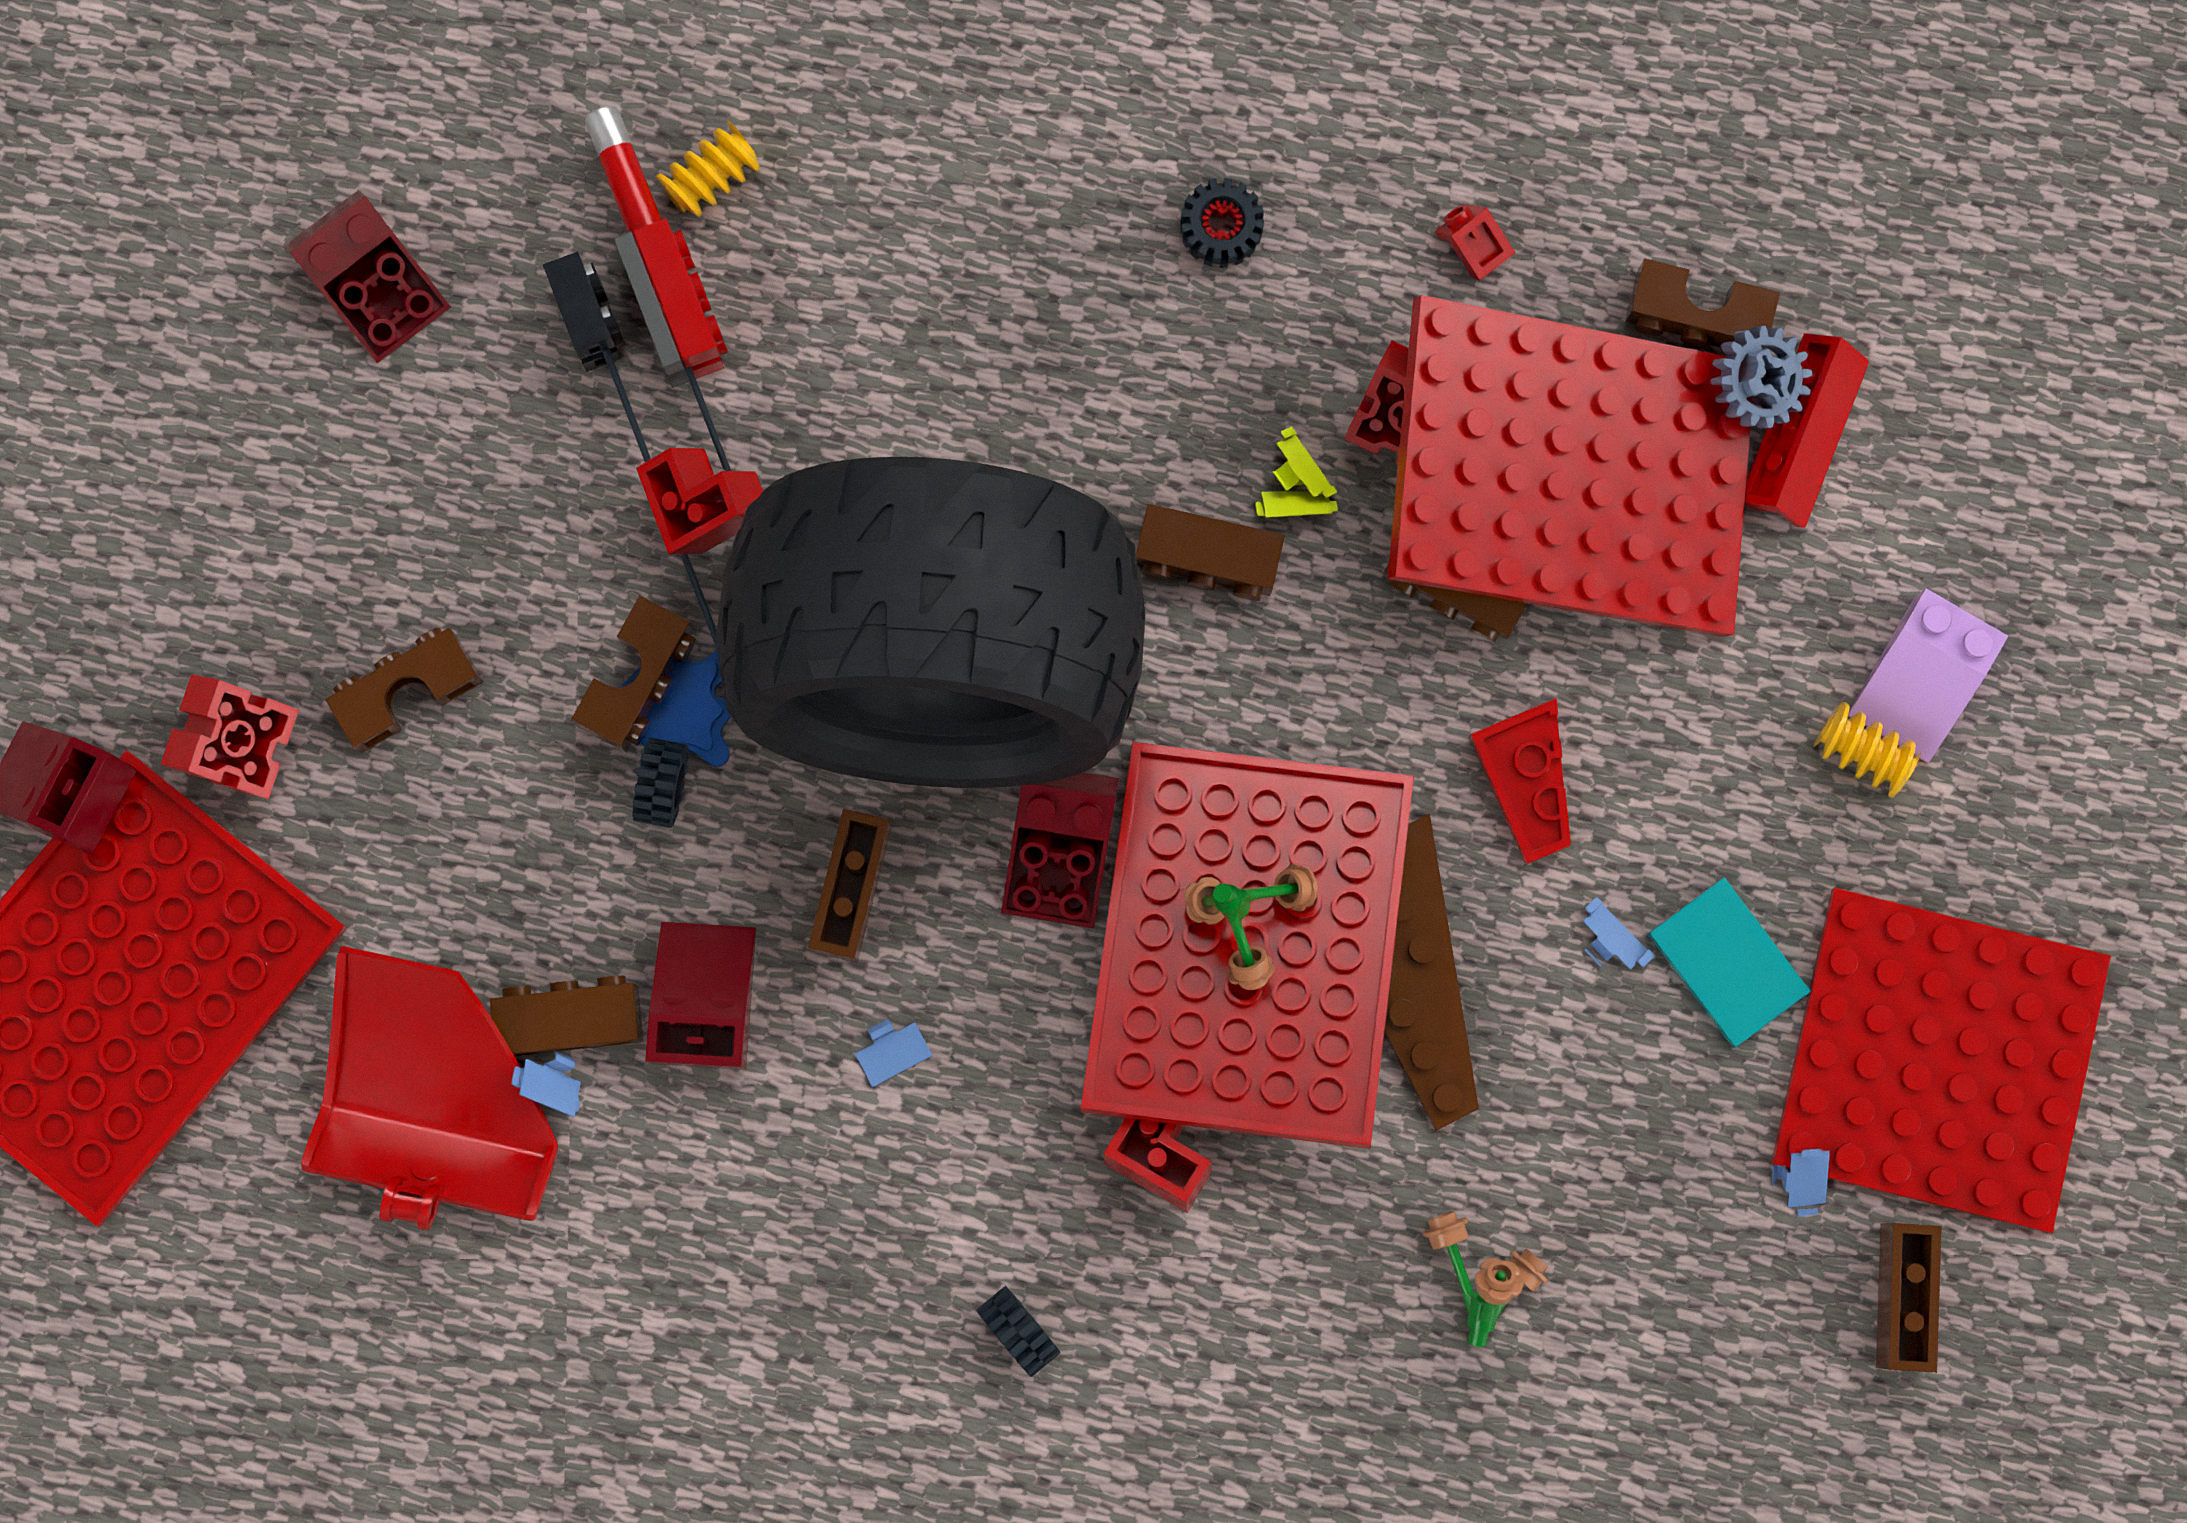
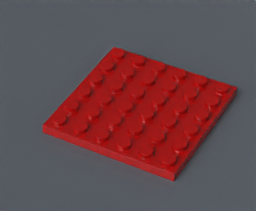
[1771,888,2111,1233]

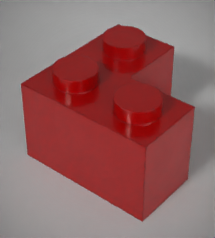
[636,448,763,554]
[1103,1118,1212,1213]

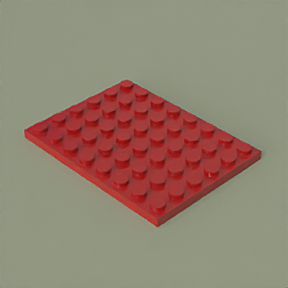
[1387,295,1753,637]
[1081,742,1414,1149]
[0,750,348,1226]

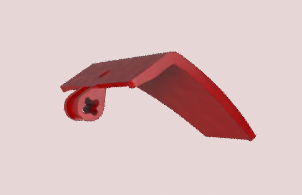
[301,946,558,1231]

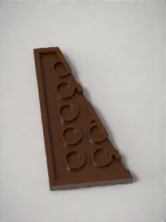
[1384,813,1479,1131]

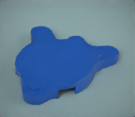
[618,651,732,767]

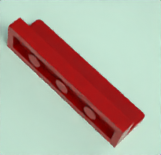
[1744,333,1869,528]

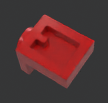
[1435,204,1515,280]

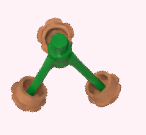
[1184,864,1318,990]
[1423,1211,1548,1347]

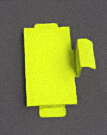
[1272,427,1337,498]
[1255,480,1338,518]

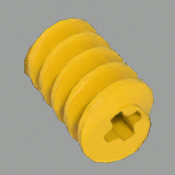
[655,120,761,217]
[1813,702,1921,798]

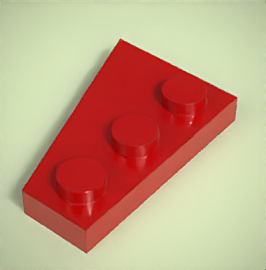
[1469,698,1571,865]

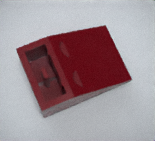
[285,190,451,363]
[0,721,137,855]
[1001,772,1119,929]
[645,922,756,1070]

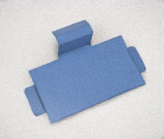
[1583,897,1654,970]
[855,1019,933,1087]
[511,1050,581,1117]
[1771,1149,1829,1217]

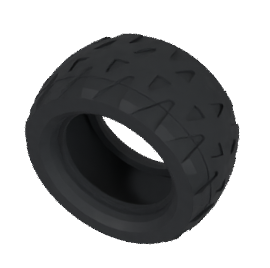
[716,457,1146,788]

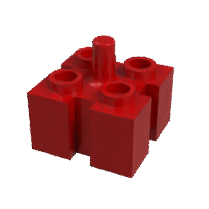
[1344,340,1409,465]
[160,674,299,799]

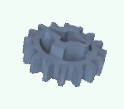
[1711,326,1812,428]

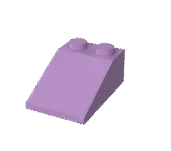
[1848,589,2008,764]

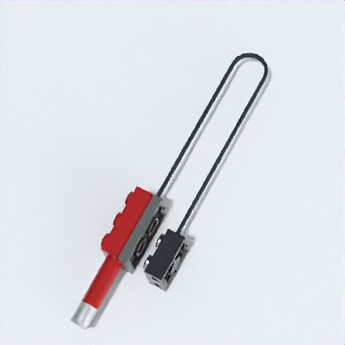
[543,106,731,652]

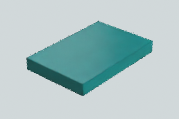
[1648,877,1811,1048]

